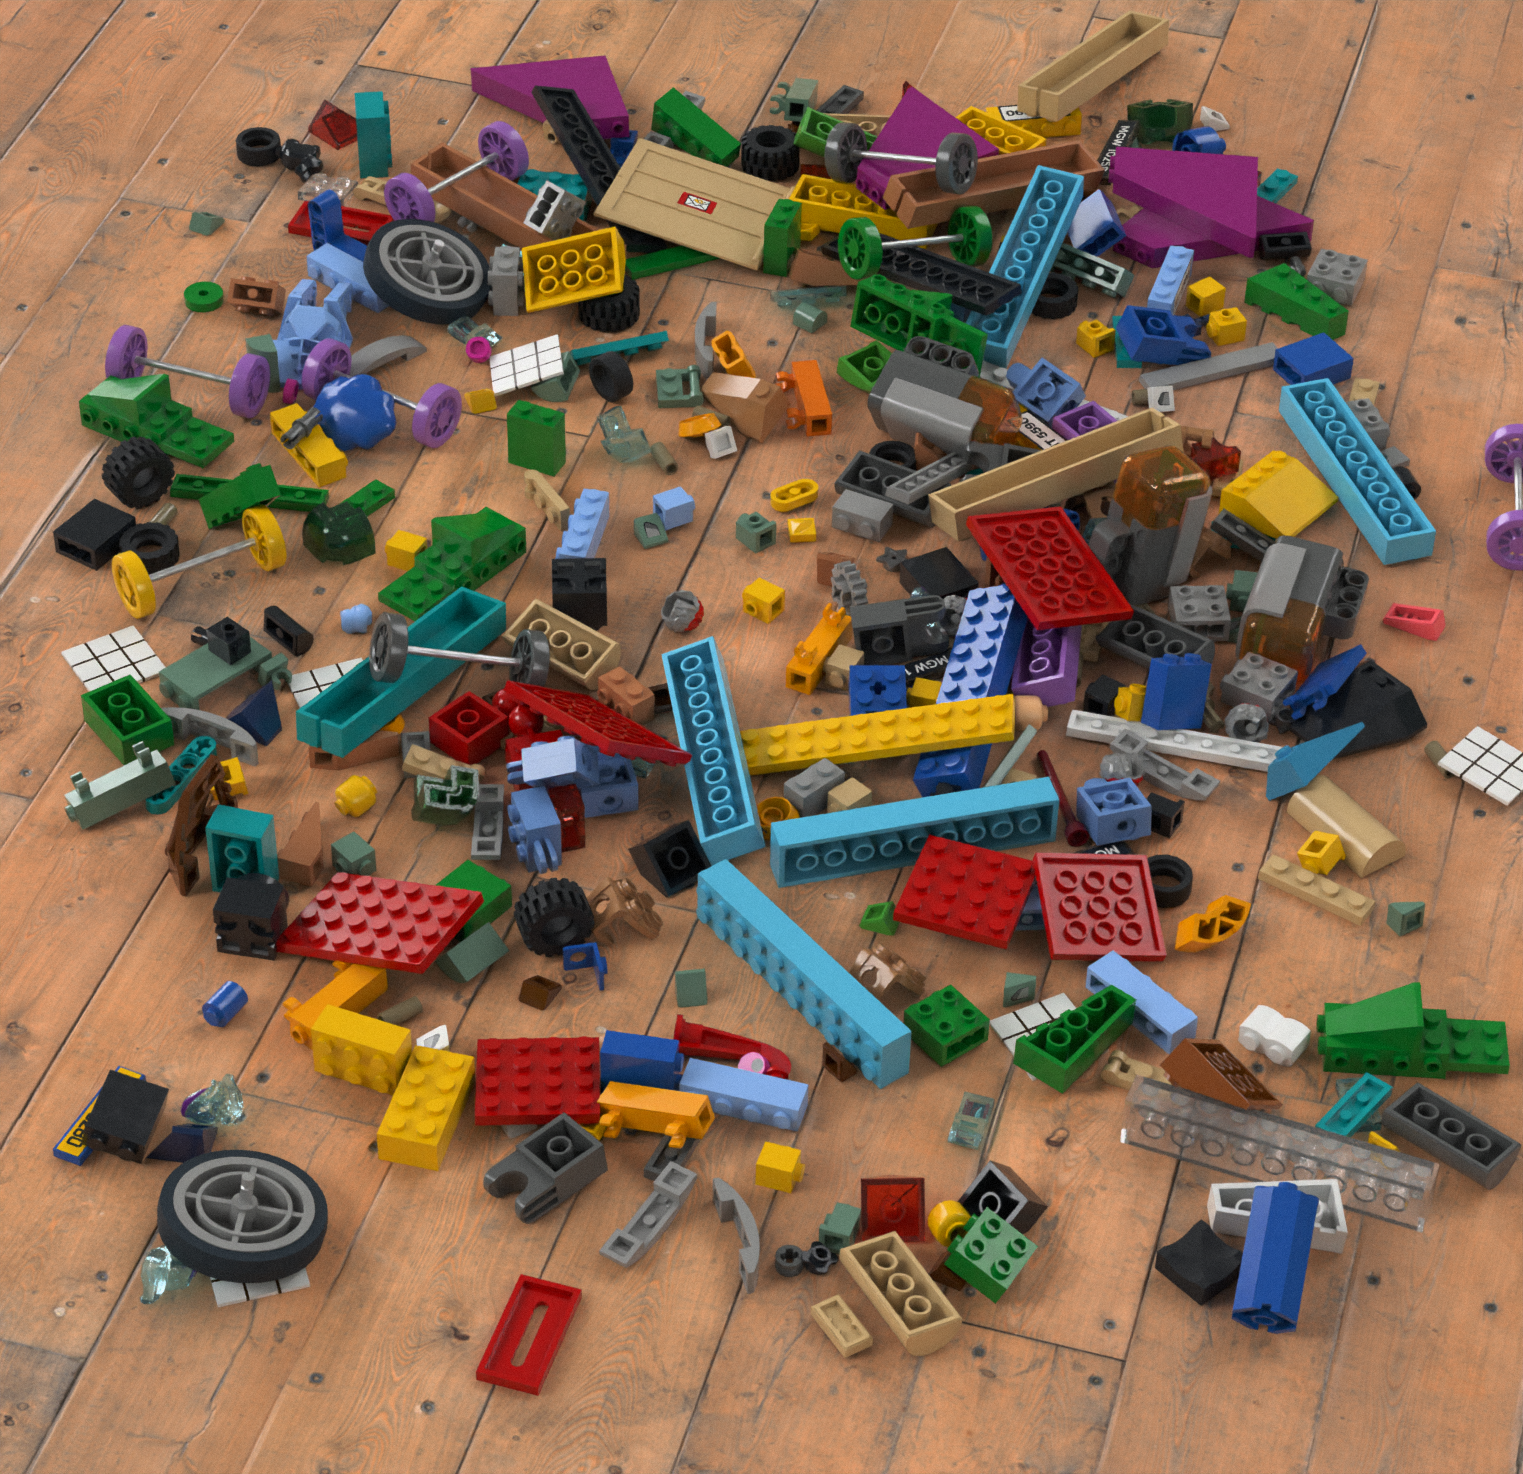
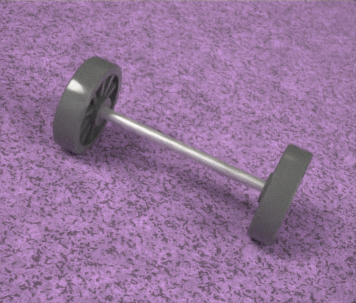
[824,122,978,195]
[369,612,550,687]

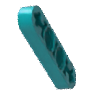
[145,736,217,815]

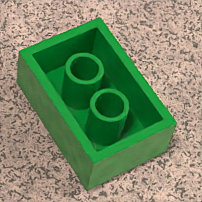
[81,674,174,765]

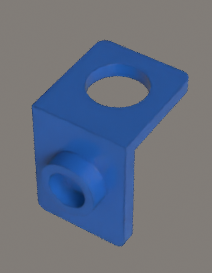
[563,942,608,991]

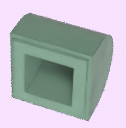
[793,302,827,333]

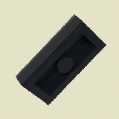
[1259,232,1312,260]
[263,606,314,657]

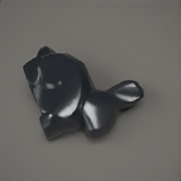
[274,139,324,183]

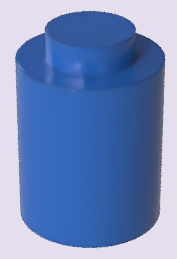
[202,981,248,1027]

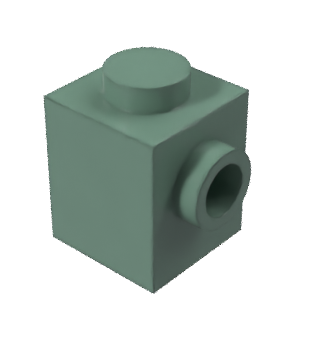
[1226,570,1258,612]
[331,832,377,876]

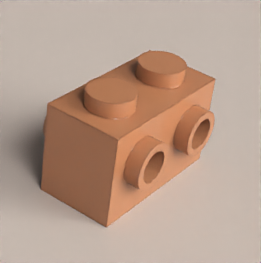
[227,276,286,317]
[597,666,655,726]

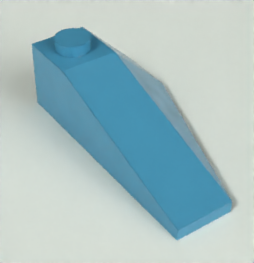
[1266,722,1365,801]

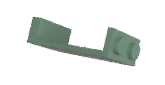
[159,637,272,710]

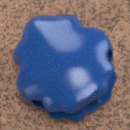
[313,374,397,451]

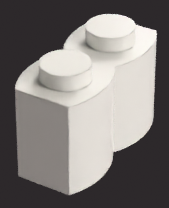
[1238,1005,1311,1067]

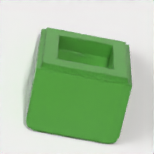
[859,901,900,936]

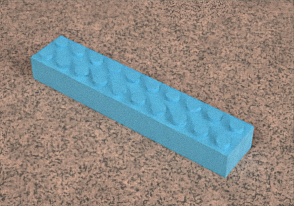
[966,165,1084,369]
[1279,378,1436,565]
[661,636,766,866]
[770,777,1059,888]
[696,859,911,1089]

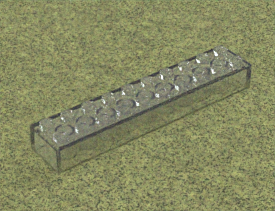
[1120,1074,1440,1232]

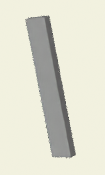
[1139,342,1278,390]
[885,452,977,504]

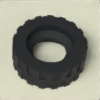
[1032,272,1078,319]
[119,522,180,575]

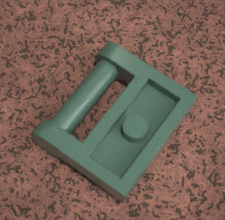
[656,365,704,408]

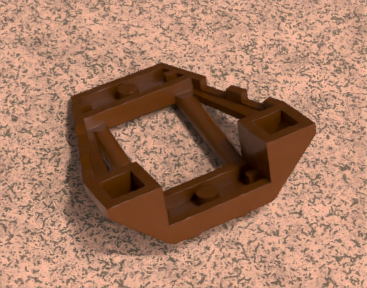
[165,754,238,897]

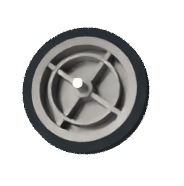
[363,219,491,325]
[157,1150,328,1283]

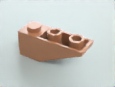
[308,730,400,771]
[277,802,324,887]

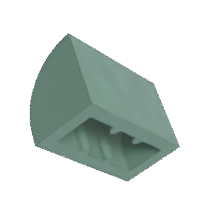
[245,334,281,393]
[530,351,580,402]
[435,922,509,983]

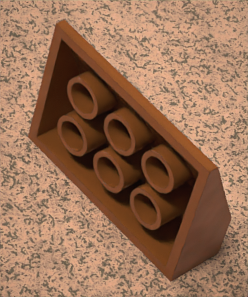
[1160,1038,1283,1110]

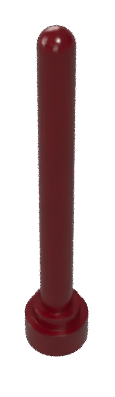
[1037,750,1089,847]

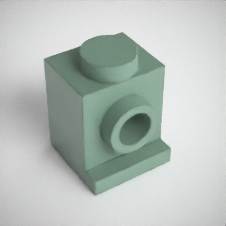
[736,512,776,554]
[819,1202,861,1255]

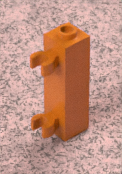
[776,360,832,437]

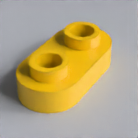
[770,479,818,512]

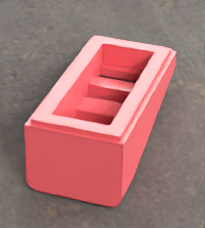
[1383,603,1445,641]

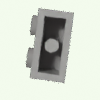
[1346,398,1390,449]
[832,489,893,542]
[784,758,845,818]

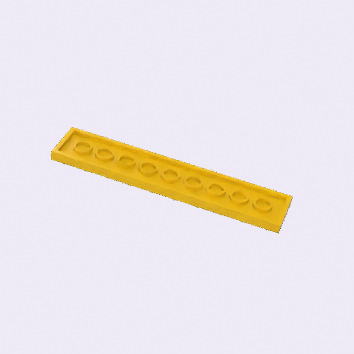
[740,694,1015,776]

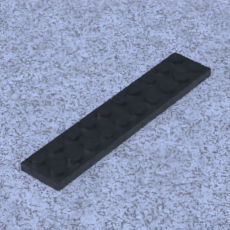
[531,85,667,254]
[821,233,1022,316]

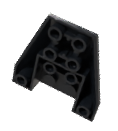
[1289,660,1428,760]

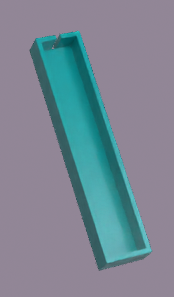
[296,586,506,758]

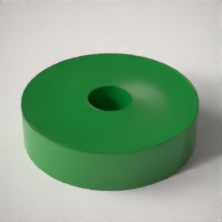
[184,281,224,312]

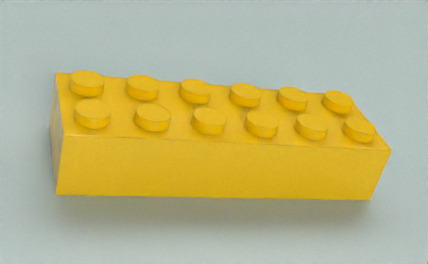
[789,174,938,249]

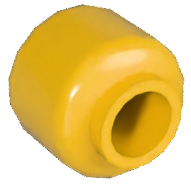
[334,775,378,817]
[927,1200,971,1247]

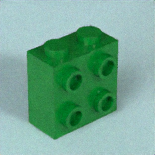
[903,984,990,1067]
[944,1207,1038,1304]

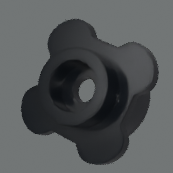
[801,1241,838,1275]

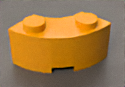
[1175,895,1251,952]

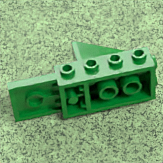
[850,274,988,380]
[79,374,235,468]
[378,507,526,621]
[1316,982,1510,1079]

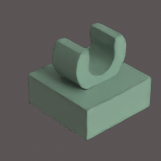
[257,652,292,690]

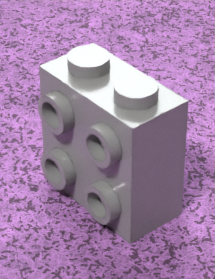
[523,180,586,240]
[488,246,525,316]
[1307,249,1368,306]
[1168,585,1231,642]
[1220,651,1298,722]

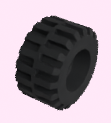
[741,125,800,181]
[578,275,640,332]
[102,436,175,509]
[514,878,595,957]

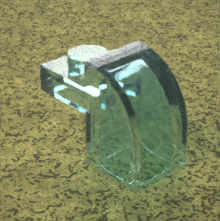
[597,406,652,463]

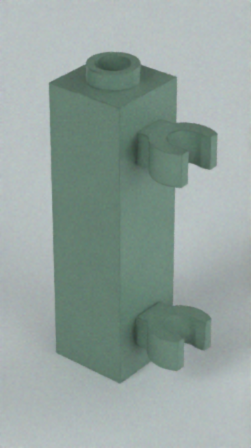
[770,78,819,122]
[64,741,175,830]

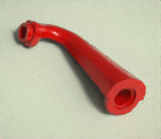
[673,1014,791,1080]

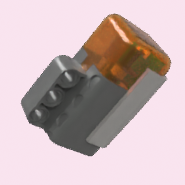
[867,336,1023,469]
[1089,445,1213,605]
[1235,535,1369,684]

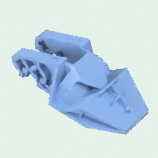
[273,279,353,389]

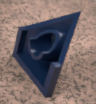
[226,680,282,746]
[146,1123,218,1163]

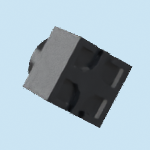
[552,558,607,631]
[213,873,290,961]

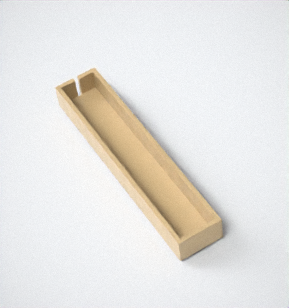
[1017,11,1169,122]
[928,407,1184,541]

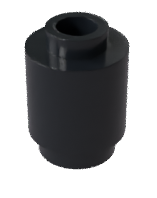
[1393,466,1421,500]

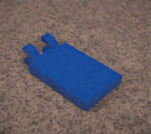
[1282,644,1367,720]

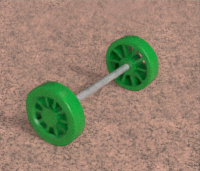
[838,206,993,280]

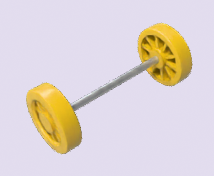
[112,504,287,619]

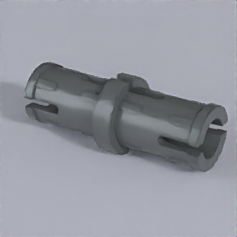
[280,407,323,449]

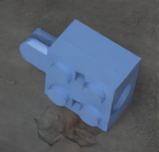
[1006,358,1086,428]
[506,736,600,795]
[575,744,638,818]
[1076,778,1152,846]
[507,786,562,874]

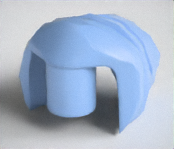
[340,604,372,634]

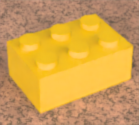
[311,1004,412,1095]

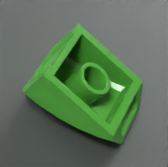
[836,340,892,394]

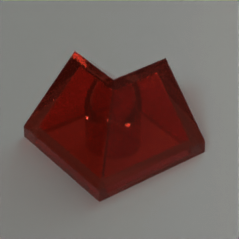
[308,99,357,150]
[860,1175,925,1242]

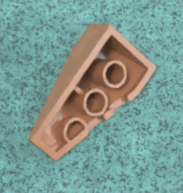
[789,247,892,289]

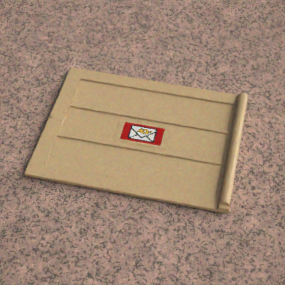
[594,138,796,271]

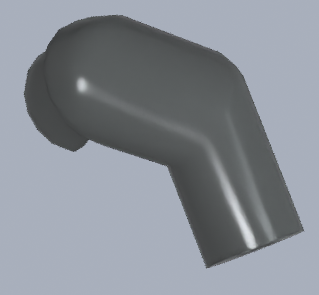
[1289,256,1306,276]

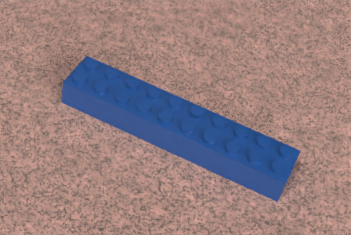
[913,584,1028,798]

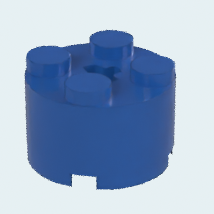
[1172,126,1226,154]

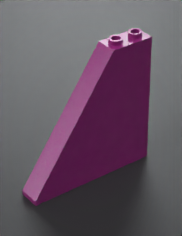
[470,55,629,139]
[856,87,999,210]
[1108,147,1258,258]
[1113,196,1314,269]

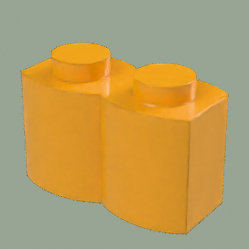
[711,331,756,378]

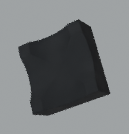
[1155,1219,1243,1306]

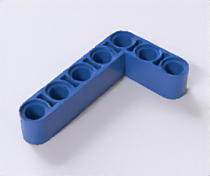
[308,189,367,262]

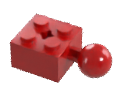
[428,688,520,766]
[505,704,574,796]

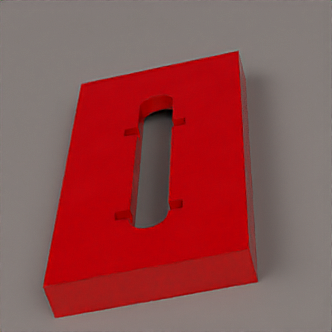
[288,199,395,246]
[476,1274,582,1396]

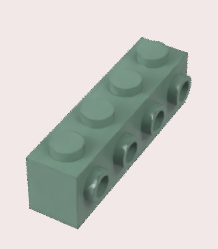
[1050,243,1135,298]

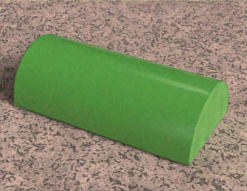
[793,107,878,157]

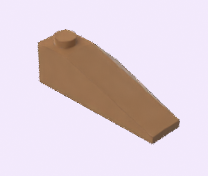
[700,372,791,443]

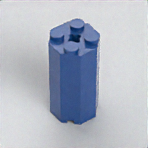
[1232,1182,1319,1334]

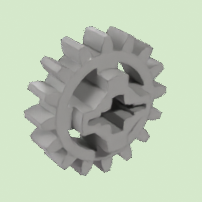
[831,560,868,617]

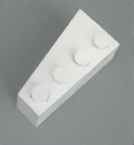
[1207,1179,1348,1253]

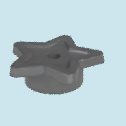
[876,547,908,572]
[1268,707,1295,734]

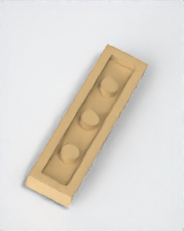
[1258,854,1376,926]

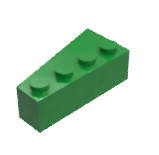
[651,87,741,167]
[1244,263,1349,340]
[198,463,281,529]
[1013,985,1136,1094]

